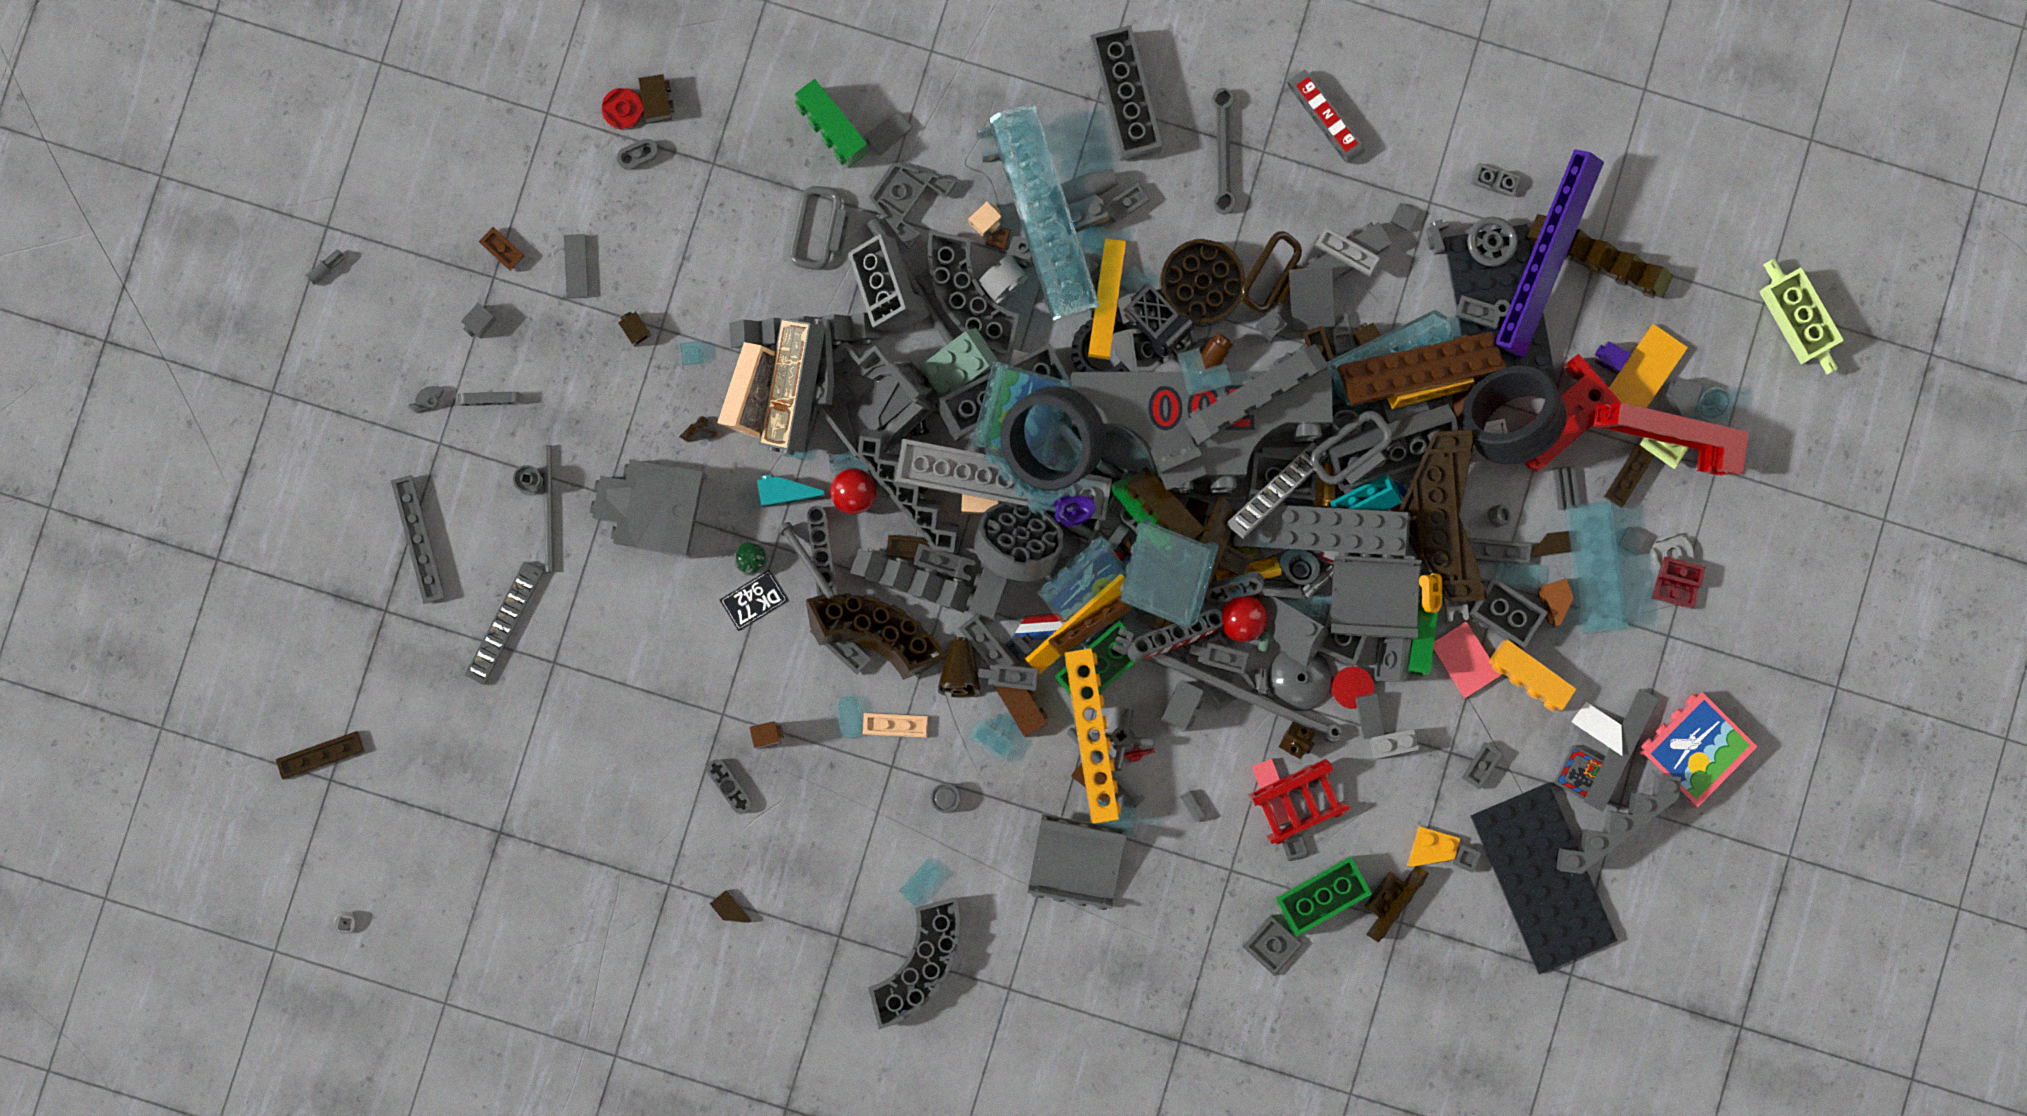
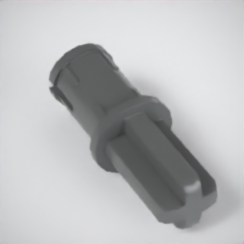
[306,249,345,285]

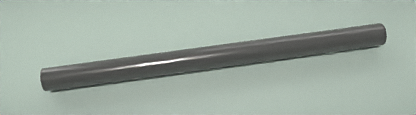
[543,445,554,573]

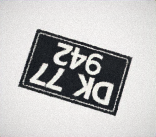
[720,570,788,631]

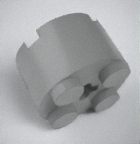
[979,255,1029,304]

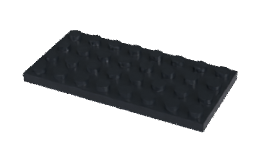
[1443,224,1558,389]
[1470,782,1618,974]

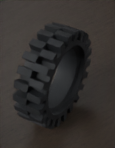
[1071,318,1130,372]

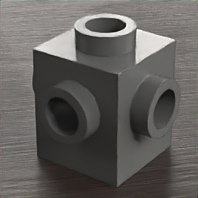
[1007,236,1042,268]

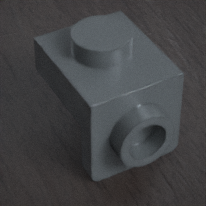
[1426,220,1450,255]

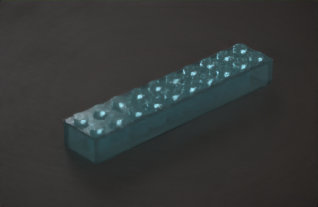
[988,104,1100,321]

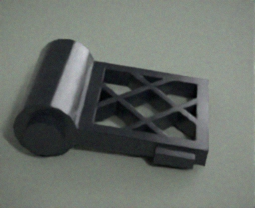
[1123,283,1193,356]

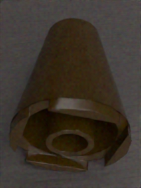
[938,637,981,698]

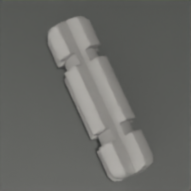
[1302,565,1333,599]

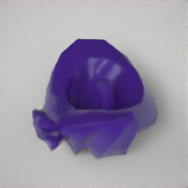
[1053,495,1096,527]

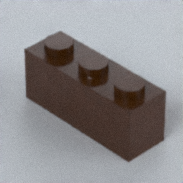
[994,686,1048,738]

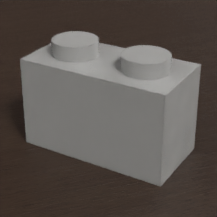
[1369,729,1419,759]

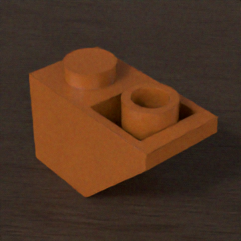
[1538,578,1573,628]

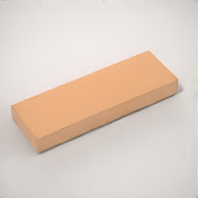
[863,713,928,738]

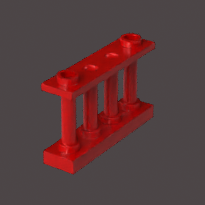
[1248,759,1350,844]

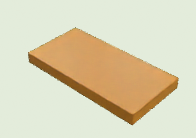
[1608,324,1688,408]

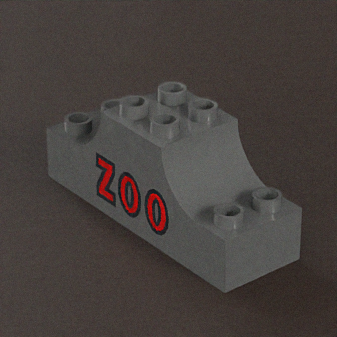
[1069,371,1332,495]

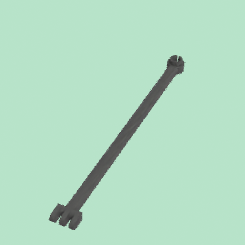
[1112,629,1342,743]

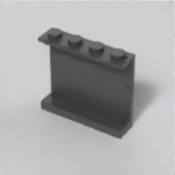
[1330,552,1421,639]
[1028,814,1127,910]

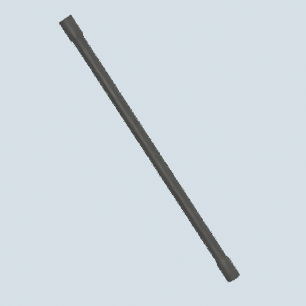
[867,217,981,378]

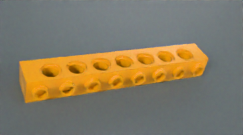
[1064,648,1121,824]

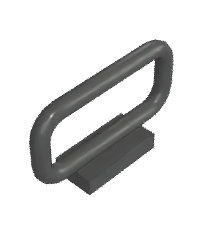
[790,186,850,270]
[1311,411,1392,485]

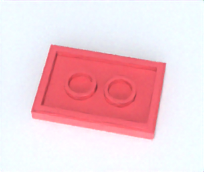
[1433,622,1501,698]

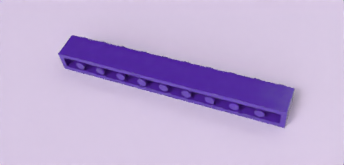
[1495,149,1604,357]

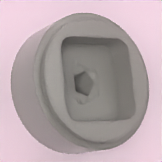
[334,911,356,934]

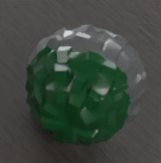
[734,542,768,576]

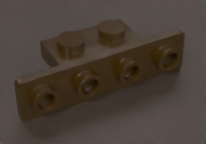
[1365,866,1429,943]

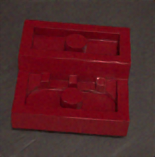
[1652,556,1706,609]

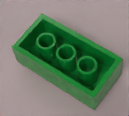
[795,78,868,168]
[1054,620,1136,699]
[1274,856,1372,936]

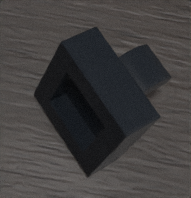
[1006,633,1033,661]

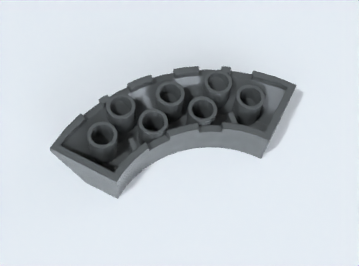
[928,230,1020,356]

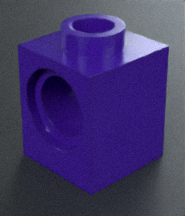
[1595,341,1630,375]

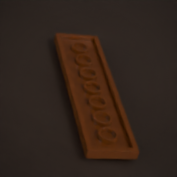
[1337,332,1507,406]

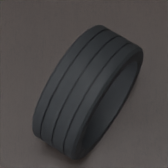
[1462,365,1567,465]
[1000,386,1106,491]

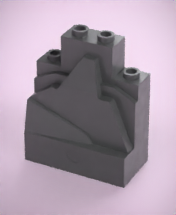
[816,341,935,459]
[590,459,707,559]

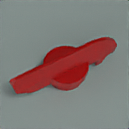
[1114,746,1155,762]

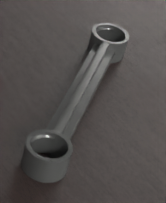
[1212,88,1235,214]

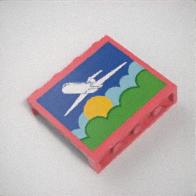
[1639,692,1757,808]

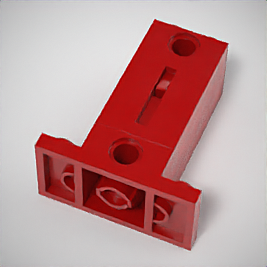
[1524,353,1621,472]

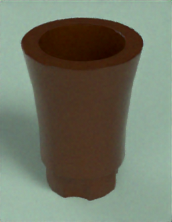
[1189,332,1234,371]

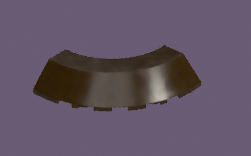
[1163,495,1236,628]
[806,593,947,680]

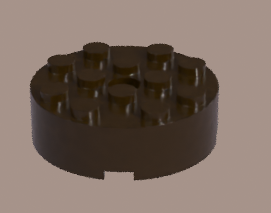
[1159,239,1246,327]

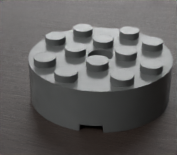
[974,502,1063,582]

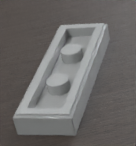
[1315,227,1381,277]

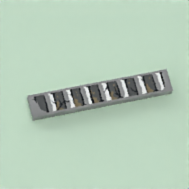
[1227,442,1329,538]

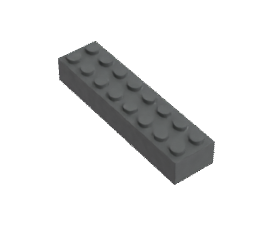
[1234,503,1410,556]

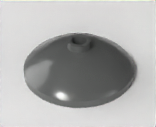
[1268,651,1332,711]

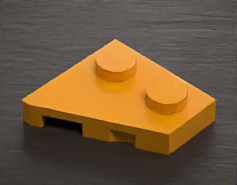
[1407,826,1460,867]

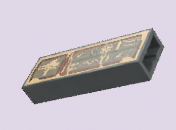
[759,318,826,455]

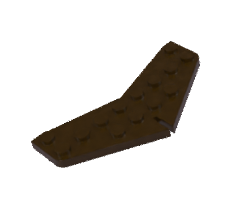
[1398,429,1487,601]

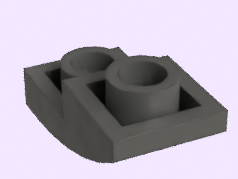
[1471,163,1520,197]

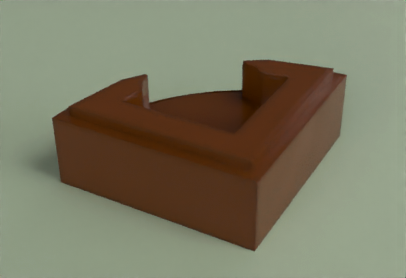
[985,228,1011,250]

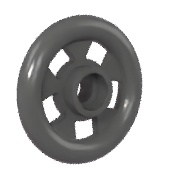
[1467,217,1518,267]

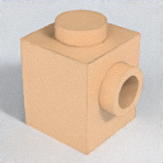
[968,202,1001,237]

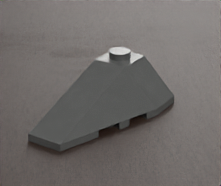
[1112,328,1195,372]
[1254,593,1330,667]

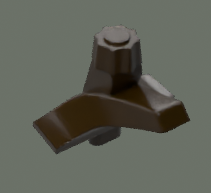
[679,416,718,443]

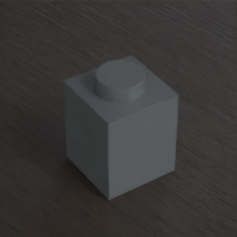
[461,303,497,338]
[1255,309,1287,342]

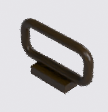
[1240,231,1303,314]

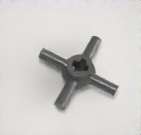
[1091,709,1155,771]

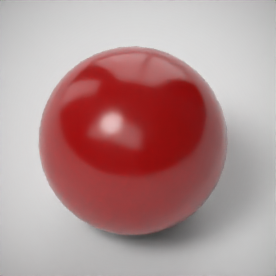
[830,468,877,515]
[1221,596,1267,642]

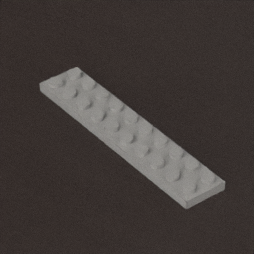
[895,439,1112,521]

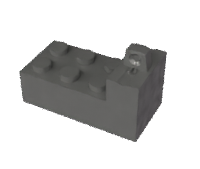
[848,233,929,334]

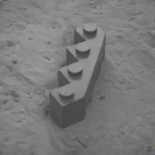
[850,548,972,613]

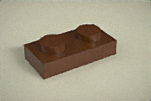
[479,227,525,272]

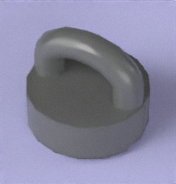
[1488,504,1511,527]

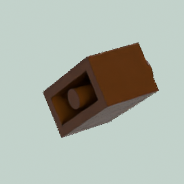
[749,721,784,749]

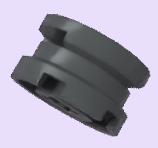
[931,783,961,813]

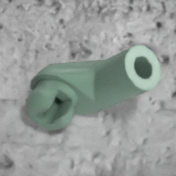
[1257,630,1276,654]

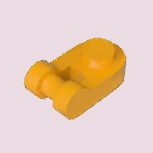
[1419,573,1442,613]

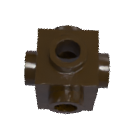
[1278,721,1315,760]

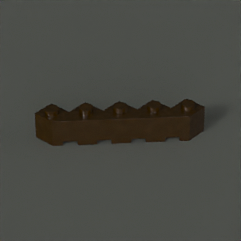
[1527,214,1673,298]

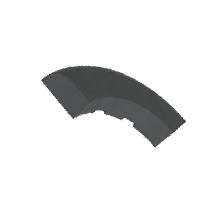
[868,897,960,1030]

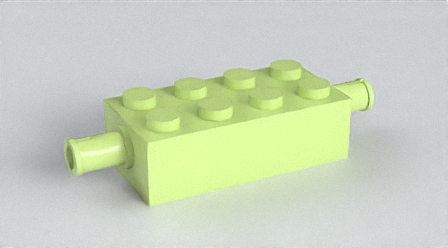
[1759,258,1844,375]

